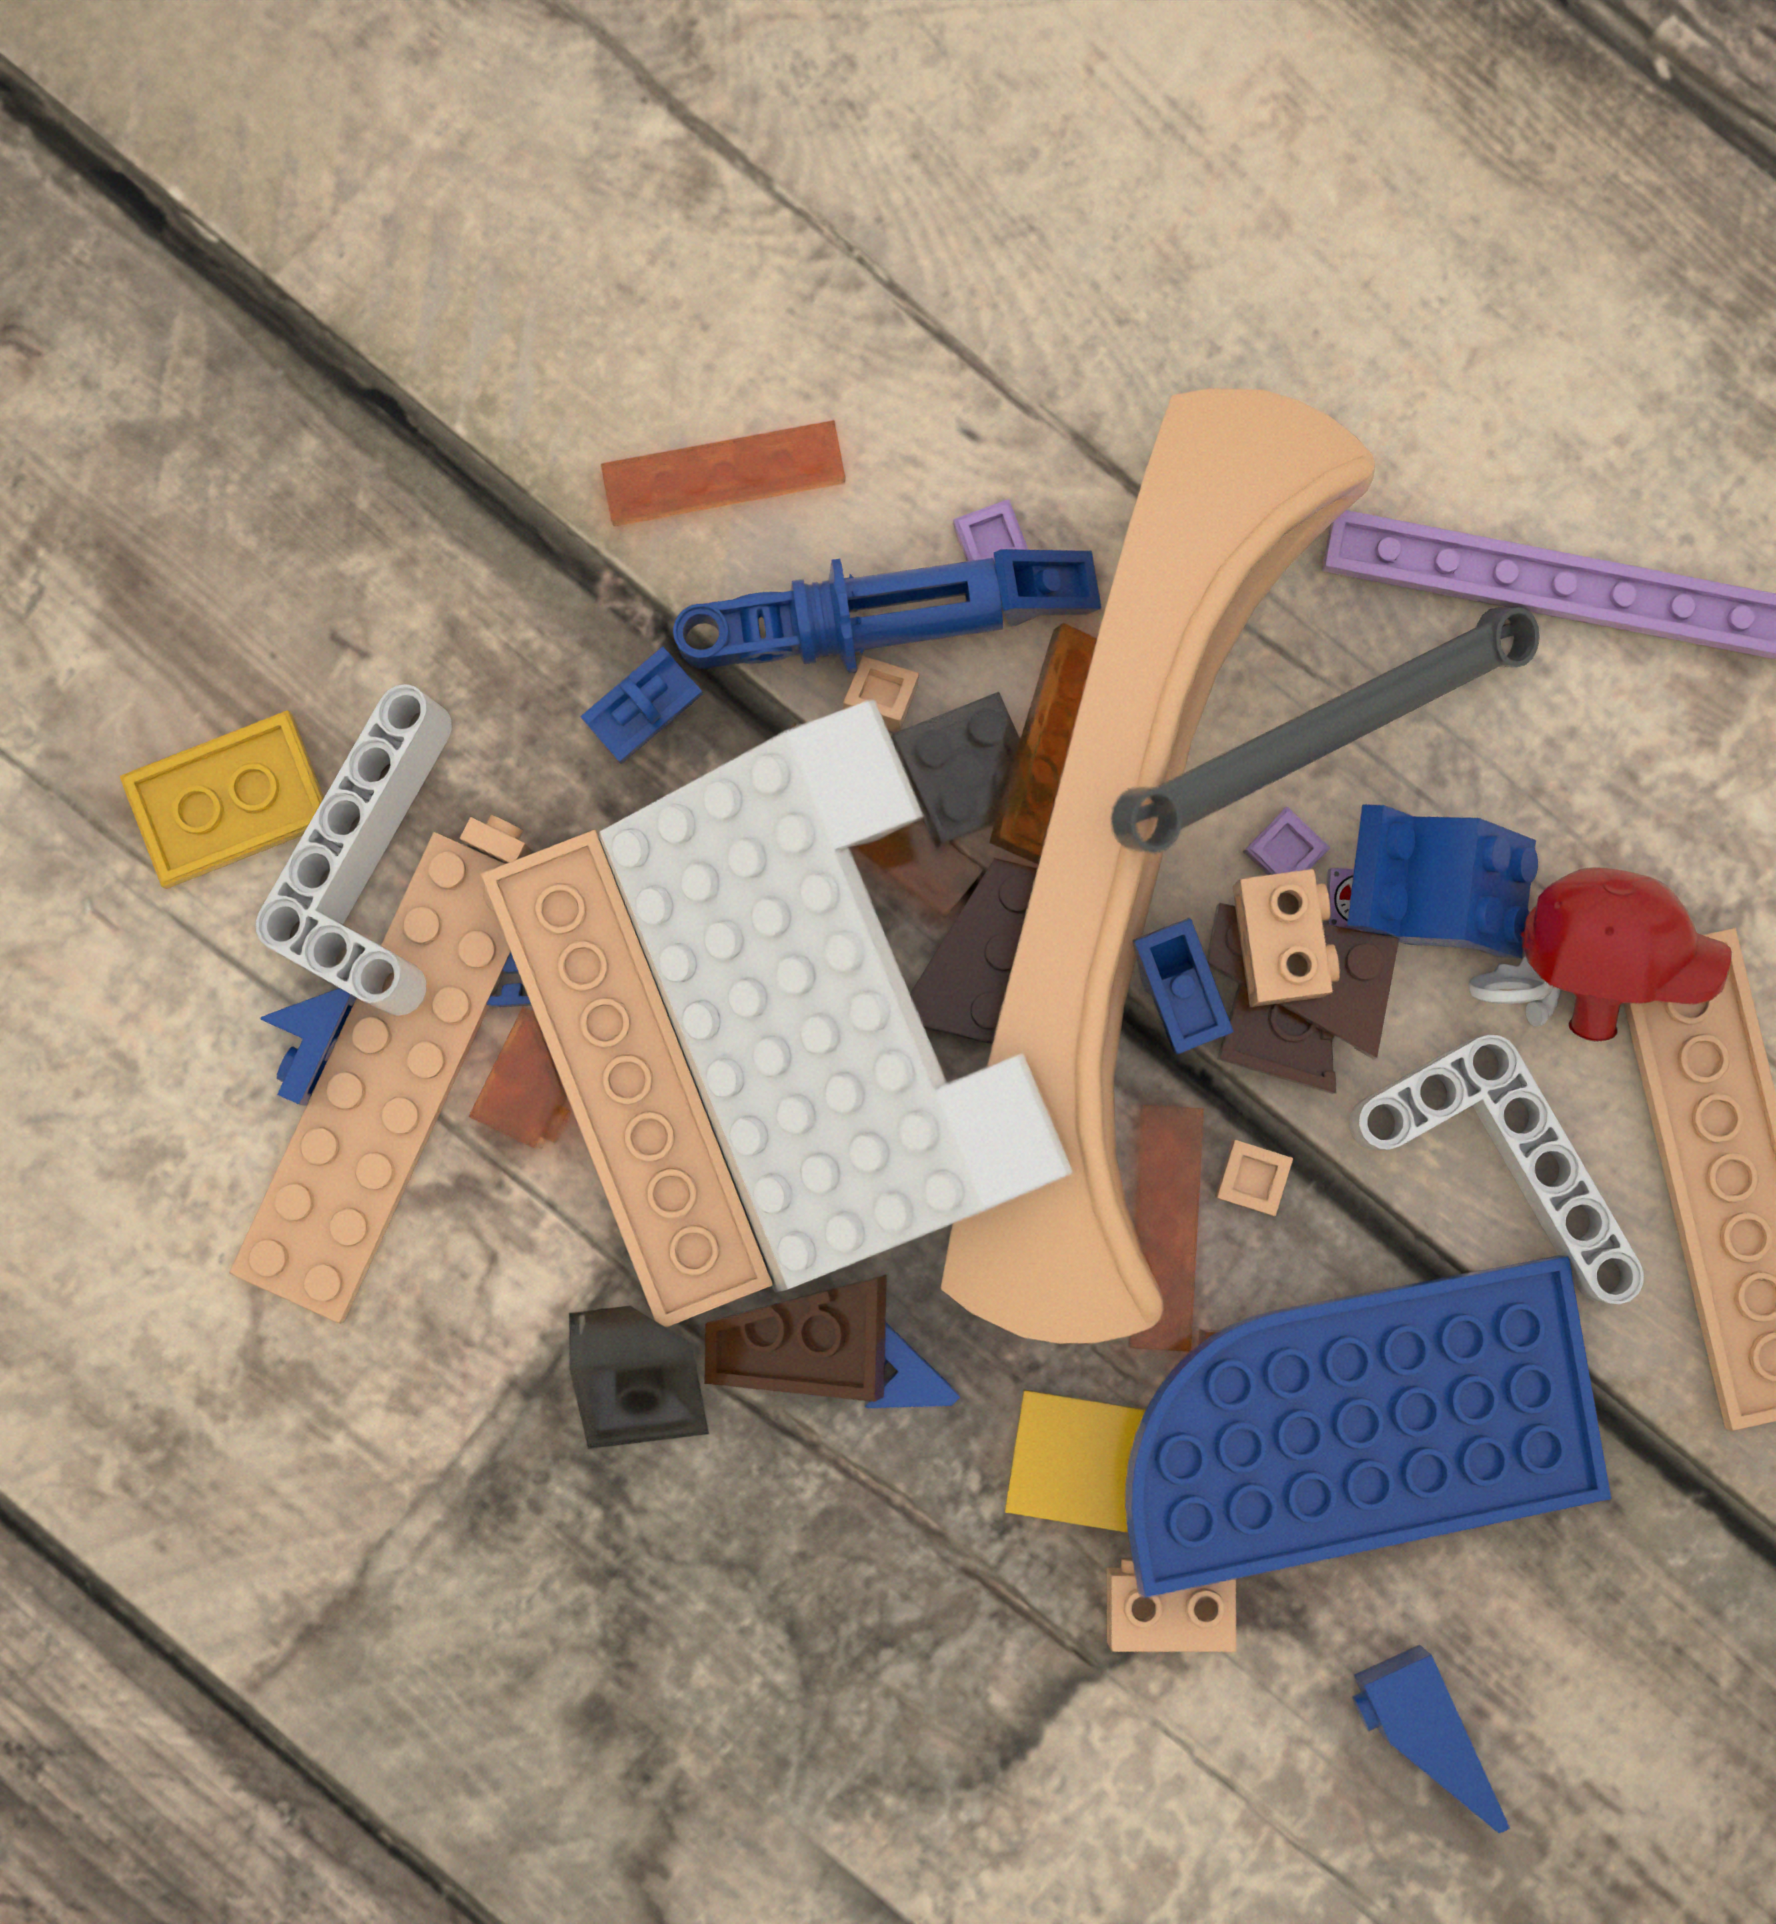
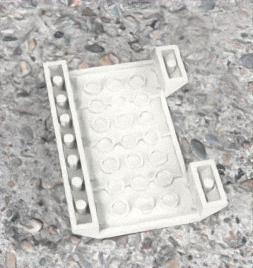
[598,700,1073,1293]

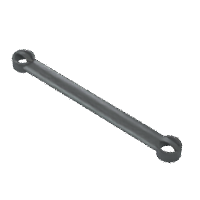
[1111,607,1540,853]

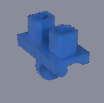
[580,646,703,764]

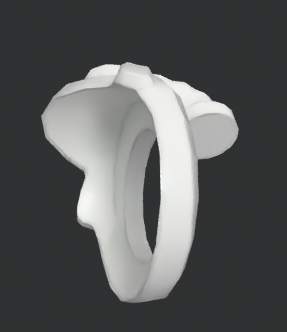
[1469,956,1561,1026]

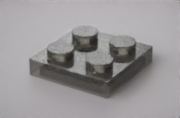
[890,692,1048,849]

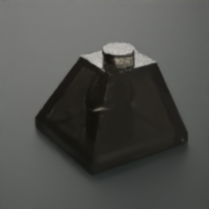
[569,1306,709,1449]

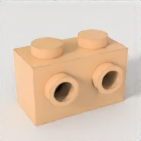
[1232,869,1340,1007]
[1107,1557,1236,1652]

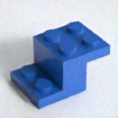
[1347,804,1538,958]

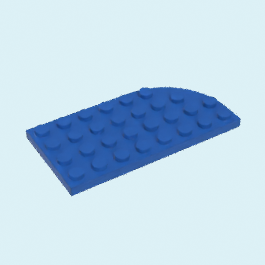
[1125,1255,1611,1598]

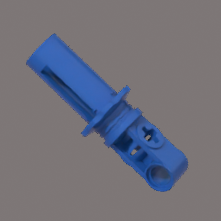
[673,558,1003,673]

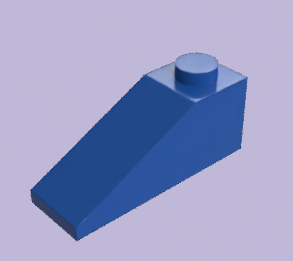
[1352,1645,1510,1834]

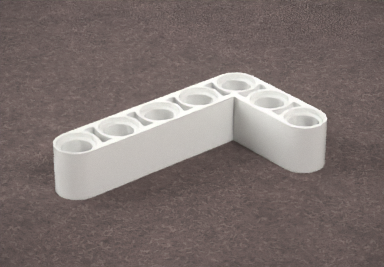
[256,684,452,1016]
[1349,1035,1644,1304]

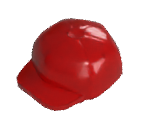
[1520,867,1732,1042]

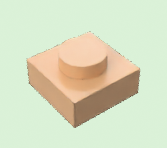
[843,656,919,733]
[460,815,532,864]
[1215,1140,1293,1216]

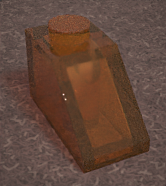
[469,1006,571,1149]

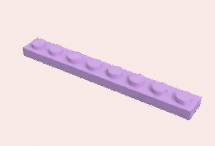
[1322,510,1776,659]

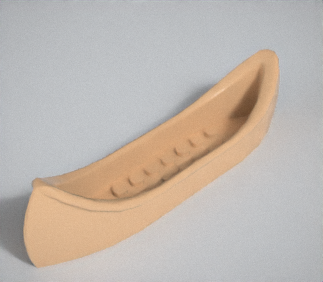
[941,388,1375,1343]

